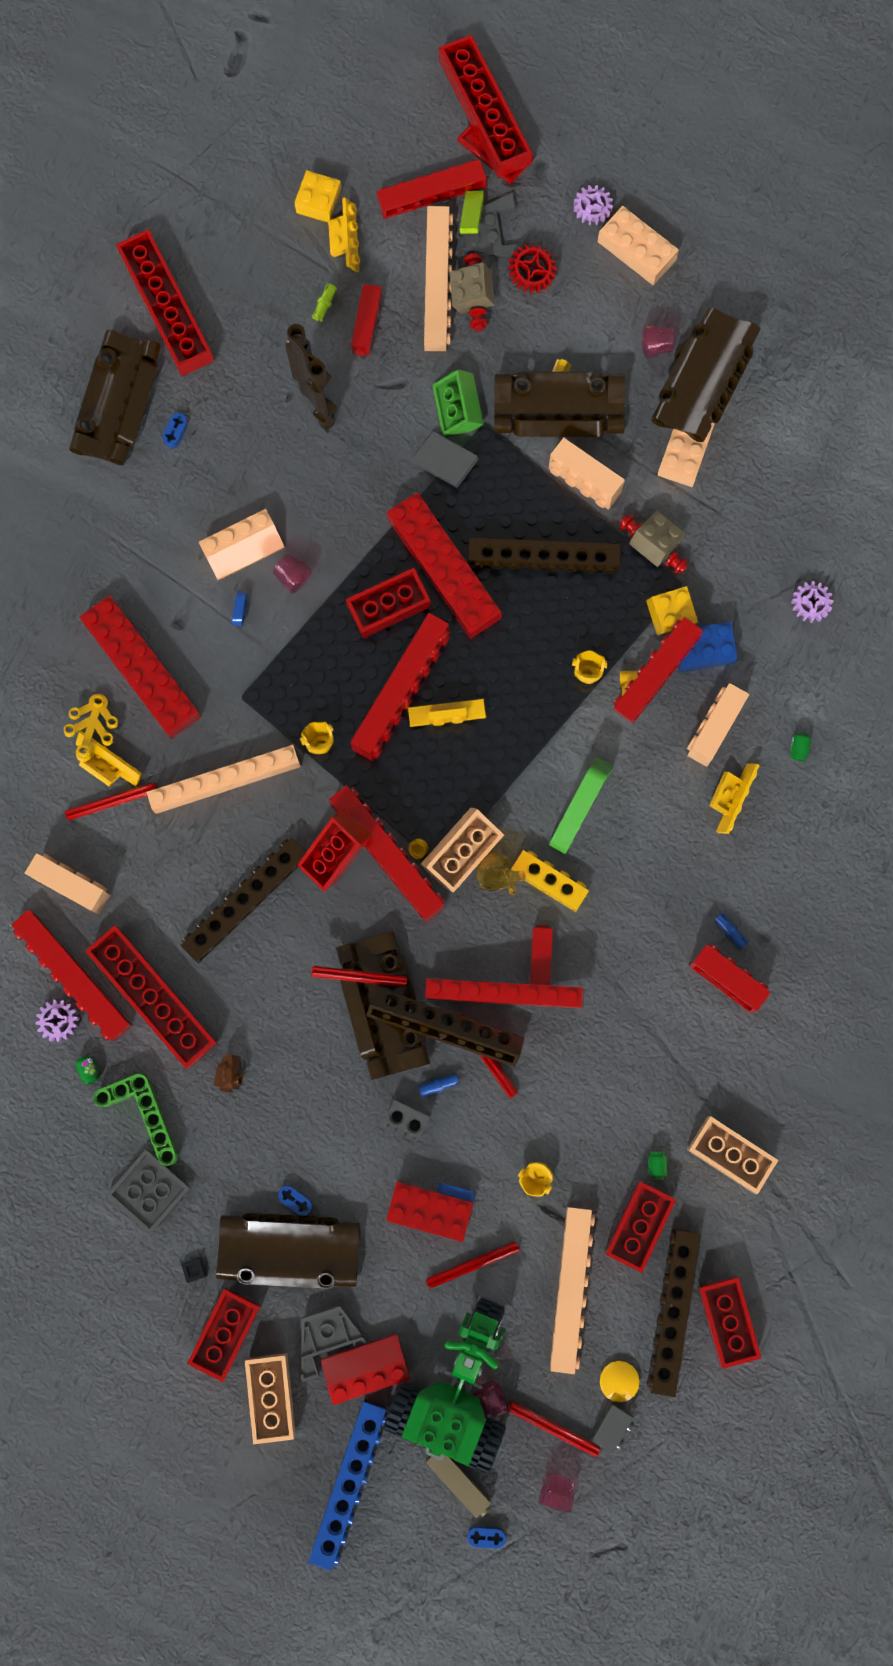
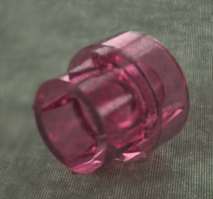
[642,324,674,357]
[273,554,312,594]
[471,1379,508,1417]
[538,1474,575,1513]

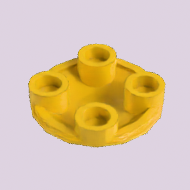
[600,1361,640,1402]

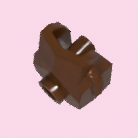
[214,1054,243,1093]

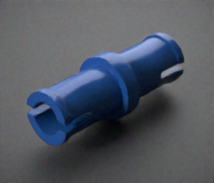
[714,913,749,950]
[418,1073,459,1098]

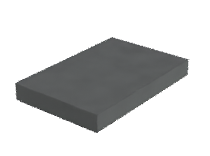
[412,431,479,488]

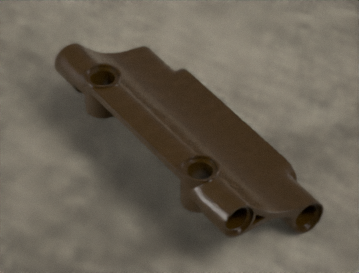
[651,307,761,442]
[286,324,337,429]
[69,330,161,466]
[494,371,625,437]
[336,932,430,1080]
[216,1213,360,1289]

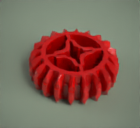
[507,243,557,294]

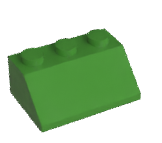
[432,370,484,437]

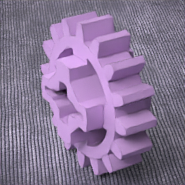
[574,185,613,225]
[791,581,834,623]
[35,1000,79,1042]

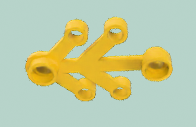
[64,694,118,762]

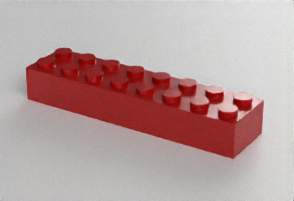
[439,34,532,178]
[115,229,214,377]
[386,492,502,639]
[79,595,201,739]
[350,613,450,761]
[328,785,445,924]
[85,925,219,1069]

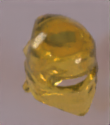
[476,853,526,896]

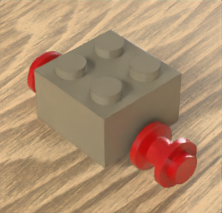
[450,253,495,331]
[620,511,689,574]

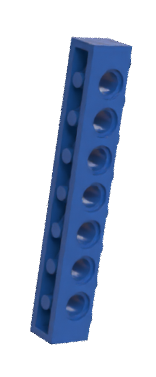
[308,1399,388,1571]

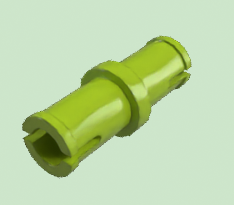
[312,283,337,322]

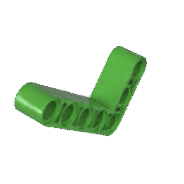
[549,757,614,854]
[93,1074,179,1166]

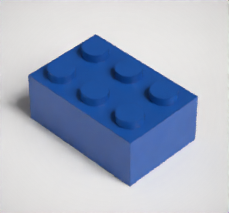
[678,622,737,672]

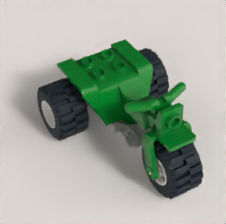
[384,1297,506,1475]

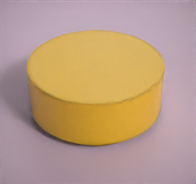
[408,839,429,859]

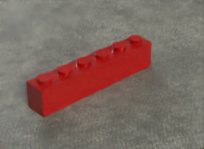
[376,159,486,219]
[613,617,703,725]

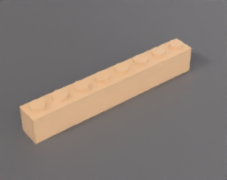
[424,206,453,351]
[147,745,301,814]
[550,1207,595,1374]

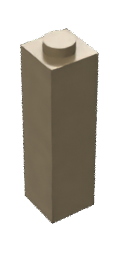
[426,1456,491,1518]

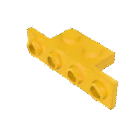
[328,197,360,273]
[408,699,486,727]
[76,731,142,787]
[709,764,760,834]

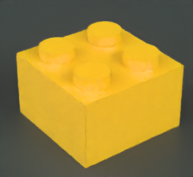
[295,170,342,223]
[646,586,698,636]

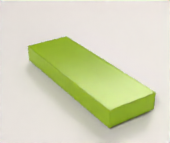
[460,191,484,234]

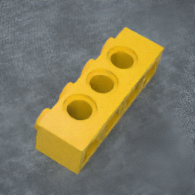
[511,850,589,912]

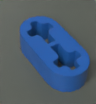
[162,413,188,448]
[232,591,248,627]
[437,1182,476,1202]
[278,1186,313,1216]
[467,1526,506,1549]

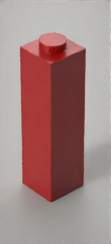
[351,284,382,356]
[530,925,553,985]

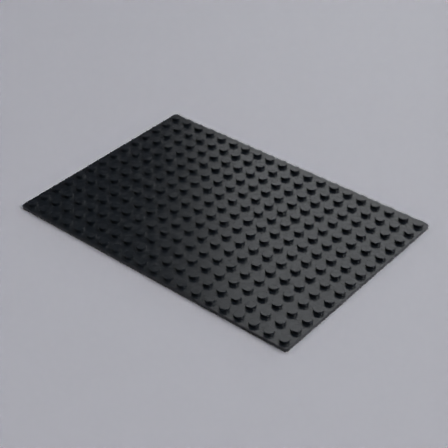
[242,425,682,856]

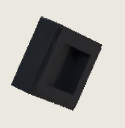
[181,1257,207,1283]

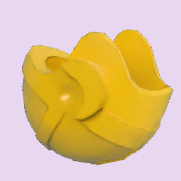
[572,650,607,684]
[299,722,334,754]
[518,1162,553,1196]

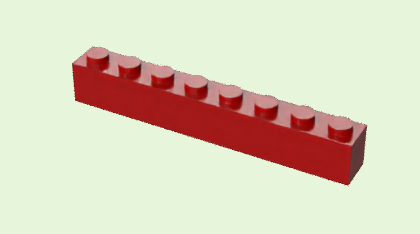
[11,909,132,1041]
[425,979,585,1009]

